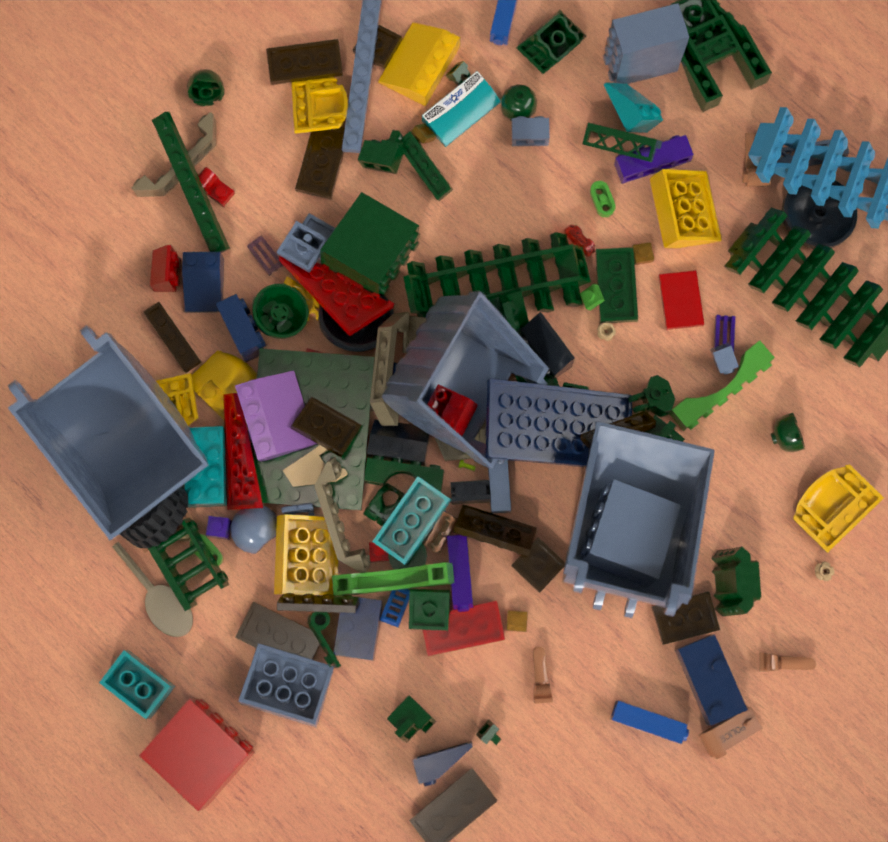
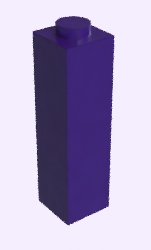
[447,535,473,612]

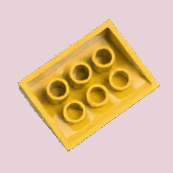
[378,22,460,107]
[649,169,722,248]
[274,514,340,596]

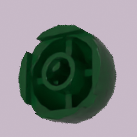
[187,69,224,106]
[501,84,537,121]
[771,413,805,452]

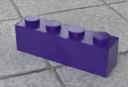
[614,135,694,184]

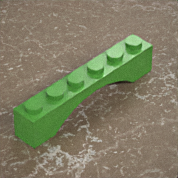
[669,341,775,431]
[332,562,454,596]

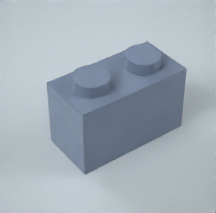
[511,116,550,146]

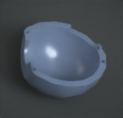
[230,506,277,554]

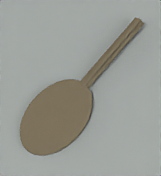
[113,542,193,637]

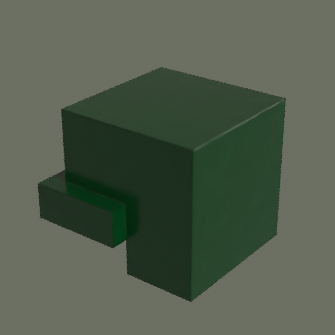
[387,695,437,743]

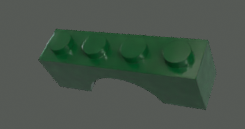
[364,456,444,492]

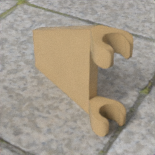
[283,445,348,487]

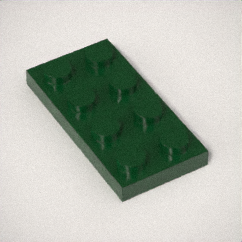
[595,248,638,323]

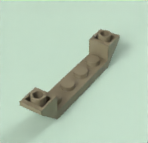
[132,112,216,197]
[370,312,410,426]
[314,457,371,573]

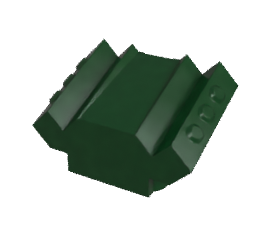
[516,10,587,74]
[711,546,761,616]

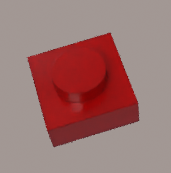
[369,542,389,562]

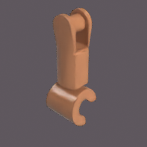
[533,647,553,704]
[760,652,816,672]

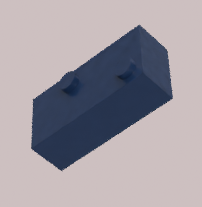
[675,634,748,726]

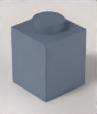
[710,343,739,374]

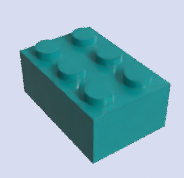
[99,650,176,719]

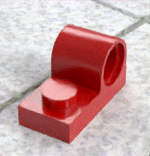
[198,167,235,207]

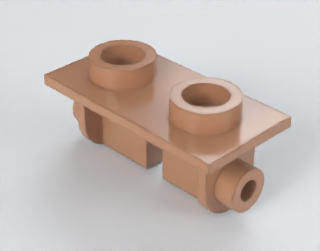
[423,512,457,553]

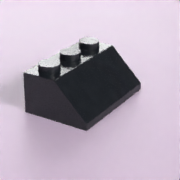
[520,312,575,380]
[367,419,430,466]

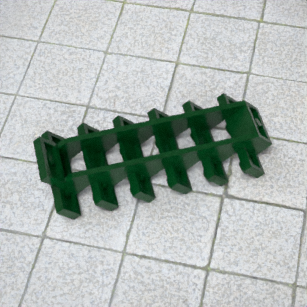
[725,207,888,368]
[403,232,591,318]

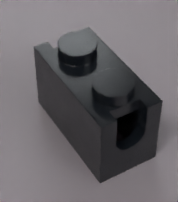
[450,480,491,505]

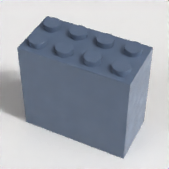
[603,3,689,84]
[580,479,681,587]

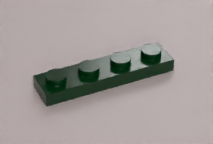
[401,131,454,201]

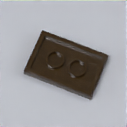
[291,396,362,458]
[652,591,720,645]

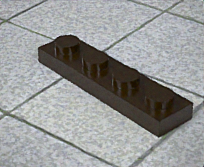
[144,302,202,373]
[580,411,656,449]
[277,593,360,613]

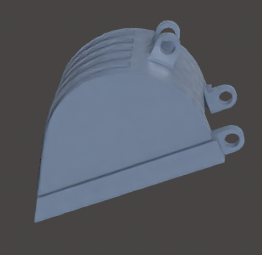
[382,291,549,469]
[8,325,208,541]
[563,421,715,619]

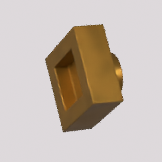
[412,123,437,144]
[632,242,655,265]
[507,611,528,632]

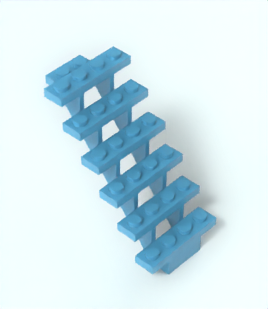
[748,107,888,229]

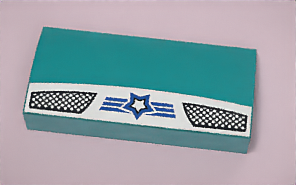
[422,71,501,147]

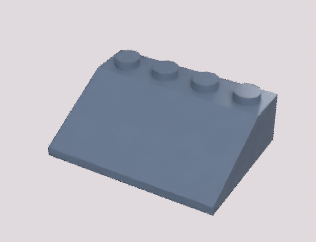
[239,643,334,728]

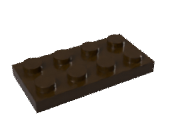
[266,39,343,85]
[295,127,345,199]
[453,504,537,556]
[235,602,320,660]
[409,768,498,842]

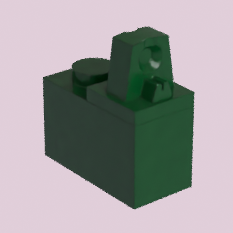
[358,130,404,174]

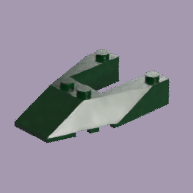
[671,0,772,112]

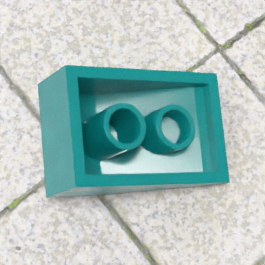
[603,82,663,133]

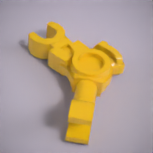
[283,276,319,321]

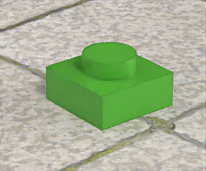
[580,284,605,311]

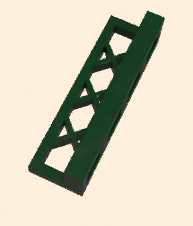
[582,123,662,162]

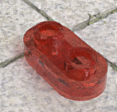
[564,224,595,257]

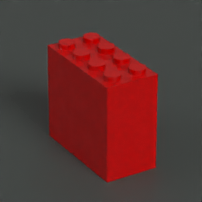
[139,698,255,812]

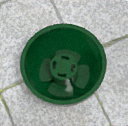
[252,284,309,339]

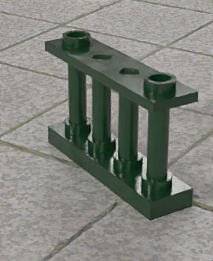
[148,518,230,611]

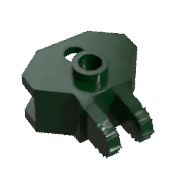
[628,375,675,418]

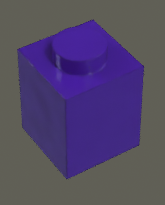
[206,516,232,540]

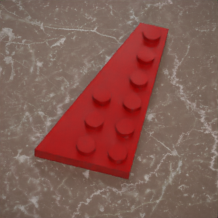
[279,256,395,336]
[223,393,263,510]

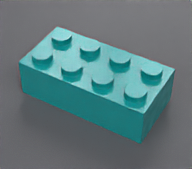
[185,426,227,508]
[372,476,452,565]

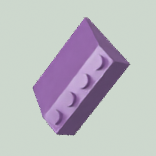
[235,371,317,462]

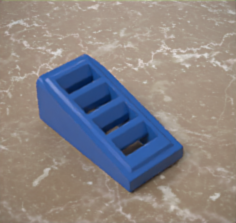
[380,589,410,628]

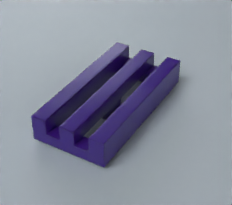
[714,315,735,352]

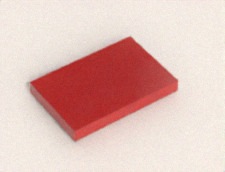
[658,270,704,330]

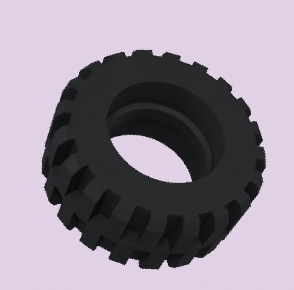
[120,486,188,548]

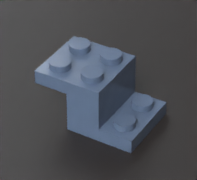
[277,213,335,273]

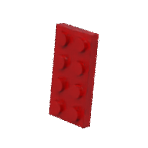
[422,601,505,656]

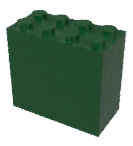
[320,192,420,296]

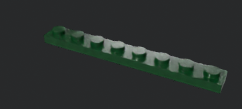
[152,111,230,253]

